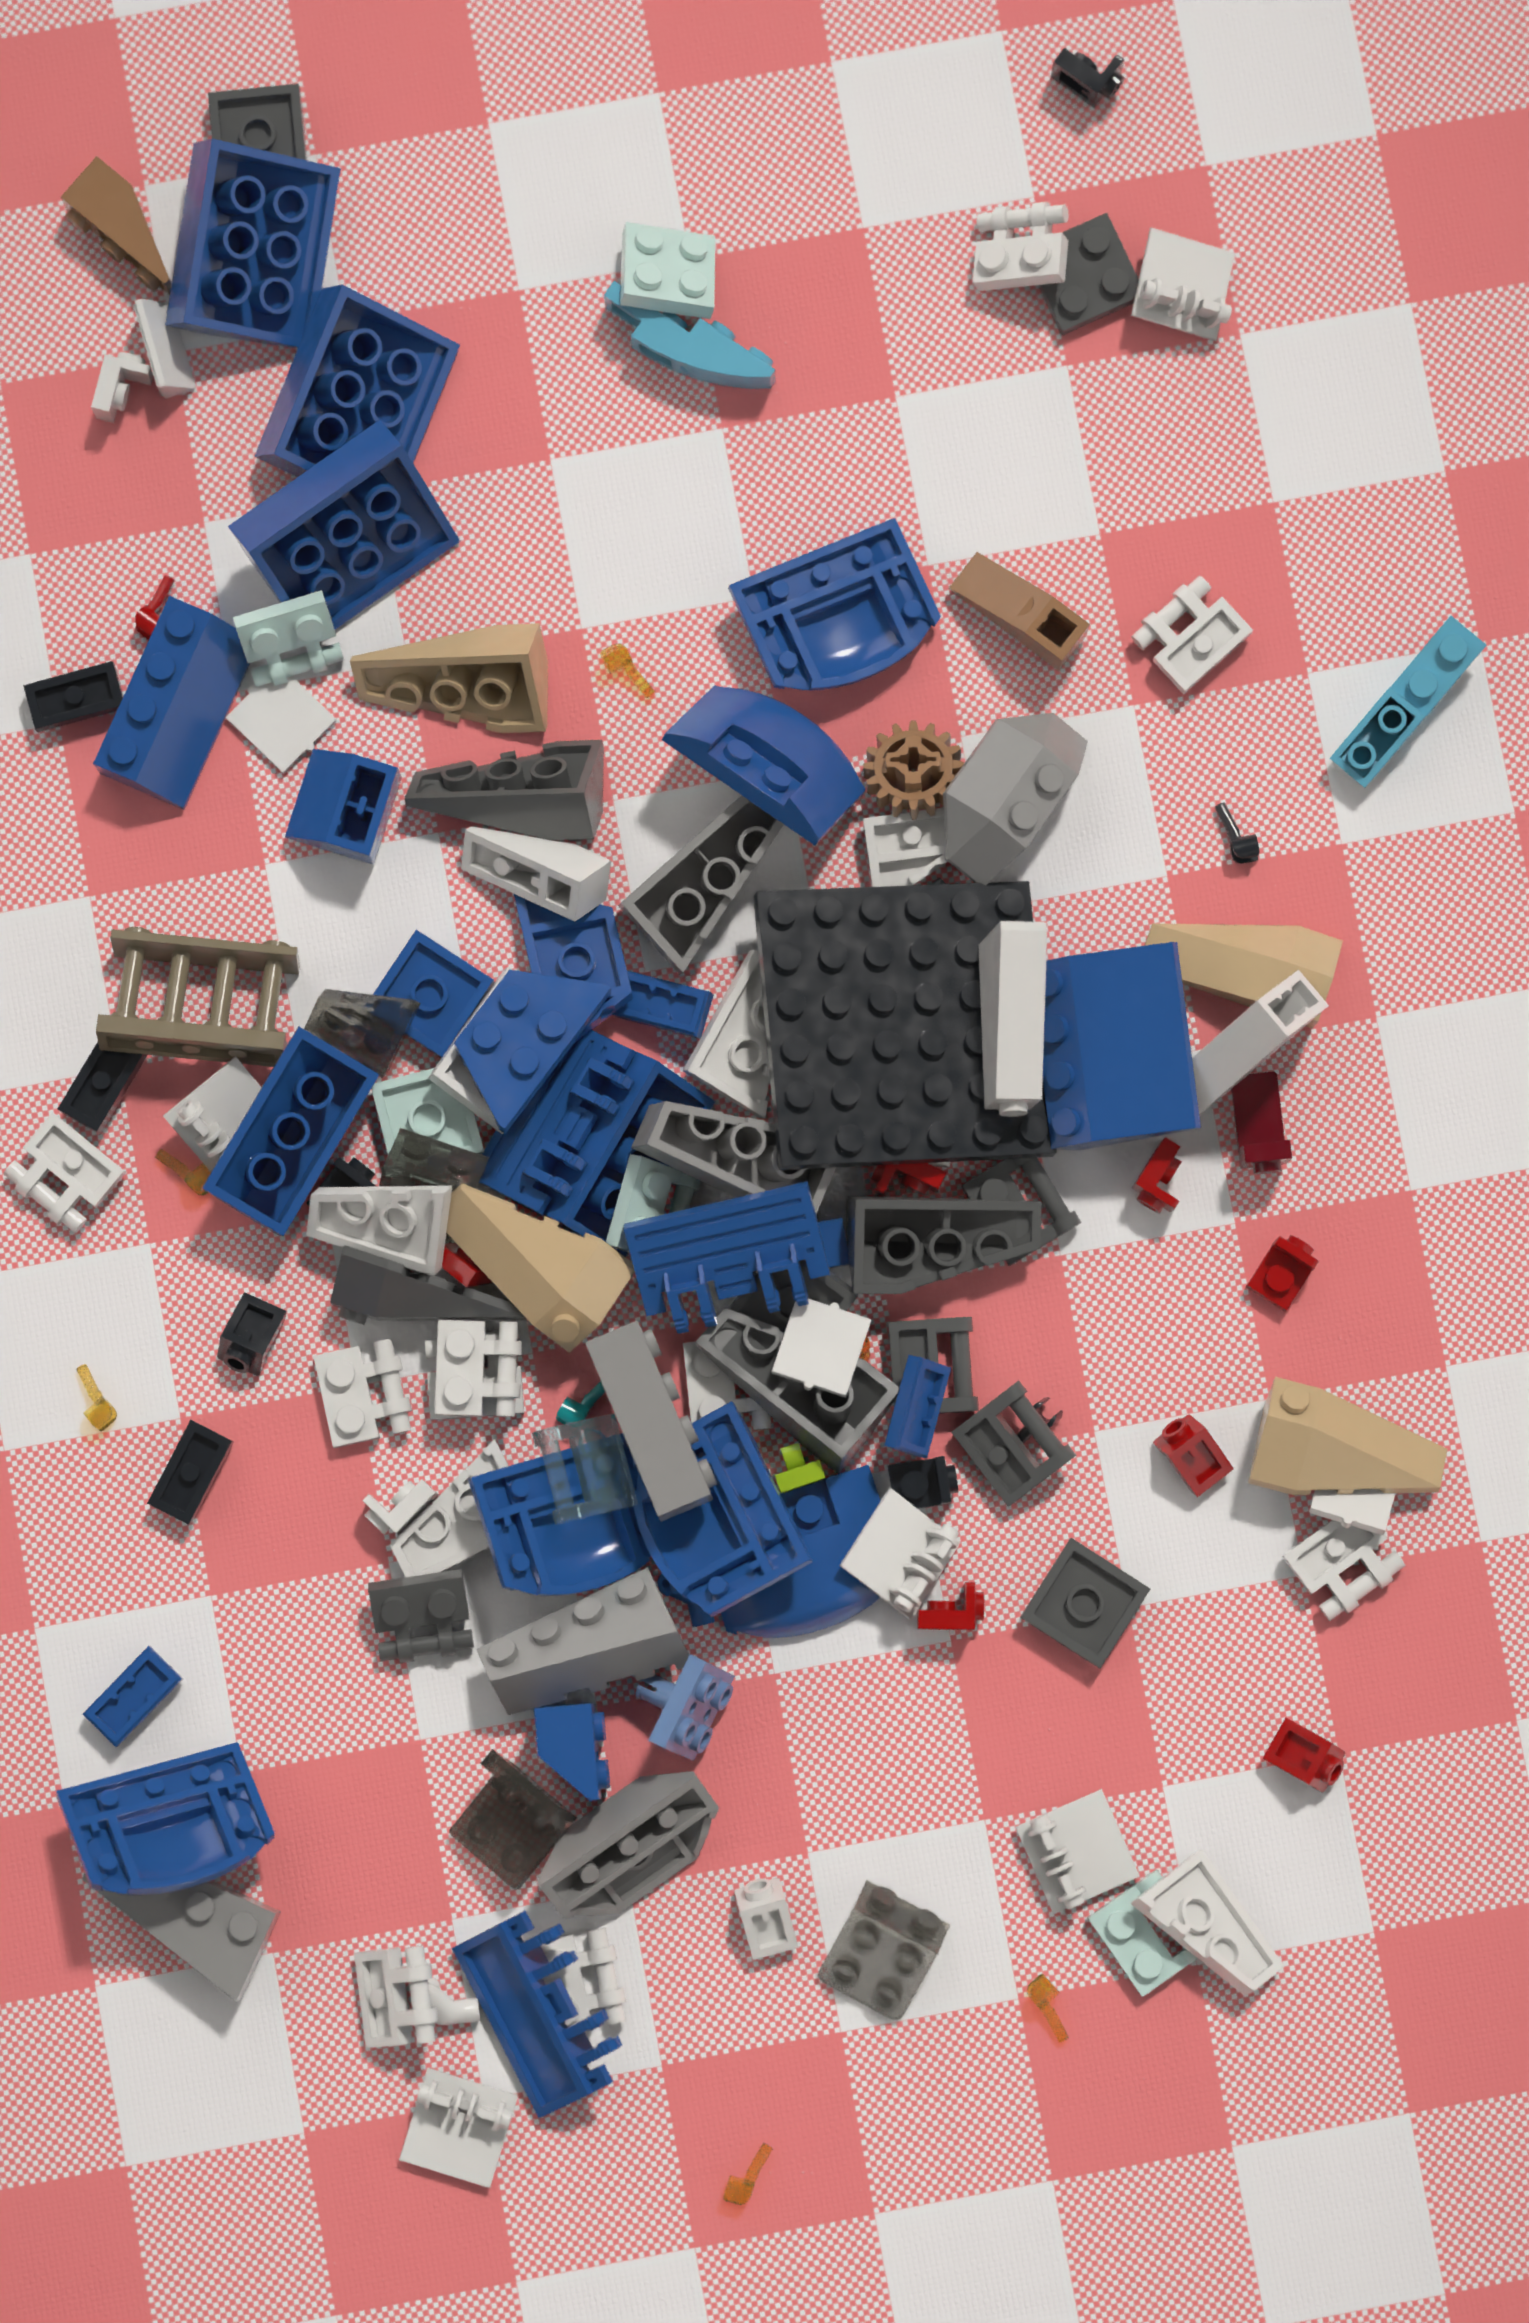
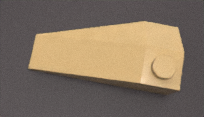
[350,623,548,733]
[1145,923,1343,1029]
[446,1183,635,1353]
[1248,1377,1447,1495]

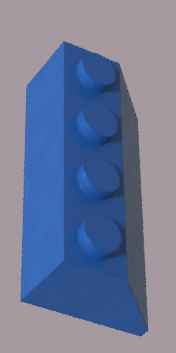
[93,596,251,810]
[202,1026,379,1236]
[542,1048,716,1257]

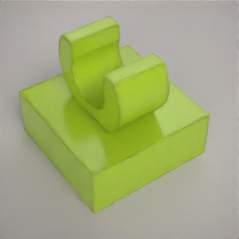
[775,1443,825,1494]

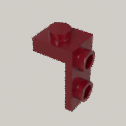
[1231,1071,1292,1175]

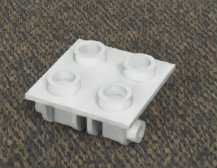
[1131,227,1235,341]
[163,1056,261,1172]
[839,1488,961,1620]
[1015,1789,1140,1915]
[399,2068,518,2188]

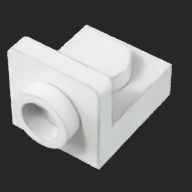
[91,352,154,423]
[362,1479,439,1535]
[734,1878,799,1960]

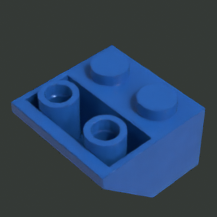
[285,749,402,865]
[534,1703,610,1800]

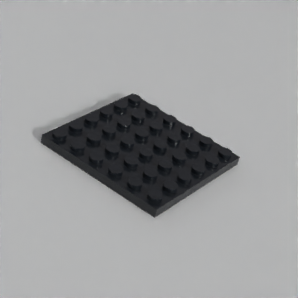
[753,881,1057,1170]

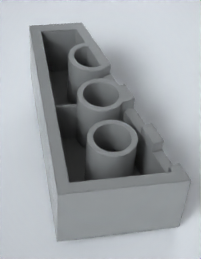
[618,795,784,975]
[631,1101,836,1214]
[585,1320,717,1522]
[477,1567,689,1715]
[82,1874,281,2002]

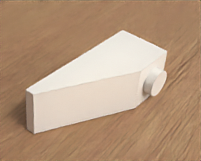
[461,826,611,922]

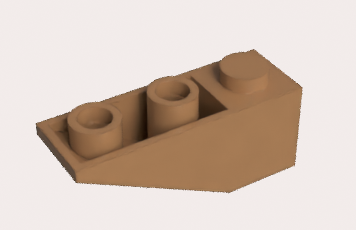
[61,156,172,296]
[949,552,1090,671]

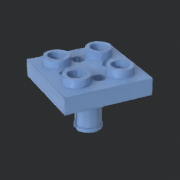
[636,1654,735,1761]

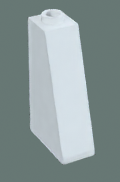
[979,921,1047,1117]
[1192,970,1329,1116]

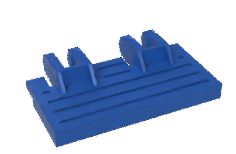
[470,1030,636,1215]
[624,1181,830,1334]
[452,1910,623,2118]

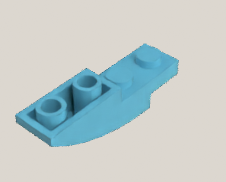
[604,281,776,389]
[1330,616,1487,788]

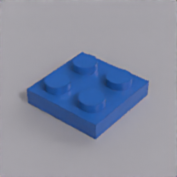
[365,930,495,1058]

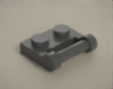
[961,1158,1082,1266]
[888,1317,979,1414]
[951,1381,1076,1507]

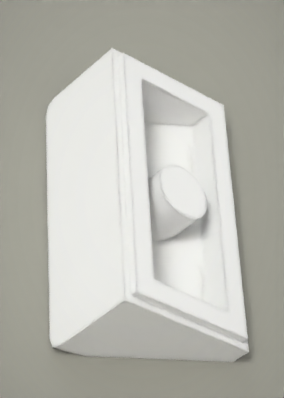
[133,299,196,399]

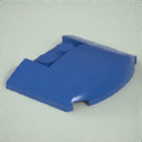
[728,518,941,691]
[662,685,866,846]
[632,1401,812,1617]
[468,1433,651,1596]
[721,1465,881,1638]
[56,1742,275,1895]

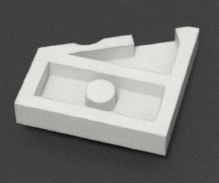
[863,807,948,887]

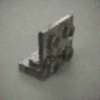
[449,1749,577,1890]

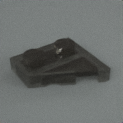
[304,989,421,1078]

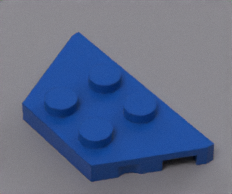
[513,893,633,1043]
[454,970,611,1134]

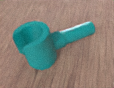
[556,1381,606,1429]

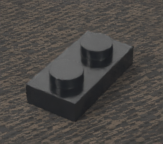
[23,661,123,733]
[57,1042,148,1134]
[147,1419,234,1525]

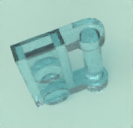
[532,1413,638,1525]

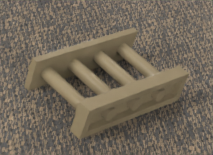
[96,927,300,1067]

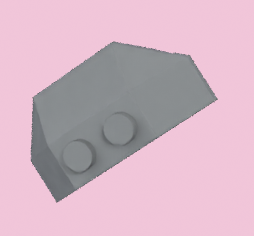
[943,713,1088,886]
[537,1771,719,1918]

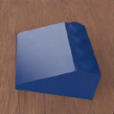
[165,139,341,349]
[254,284,460,477]
[228,420,460,629]
[1043,942,1201,1150]

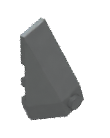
[405,740,604,842]
[847,1196,1042,1294]
[330,1245,526,1325]
[695,1308,900,1474]

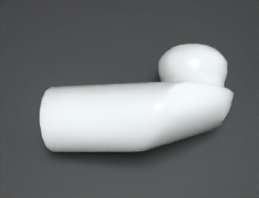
[428,1978,480,2026]

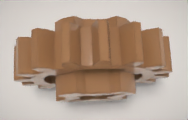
[863,720,964,820]

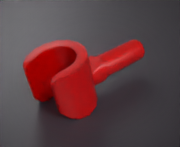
[135,575,175,640]

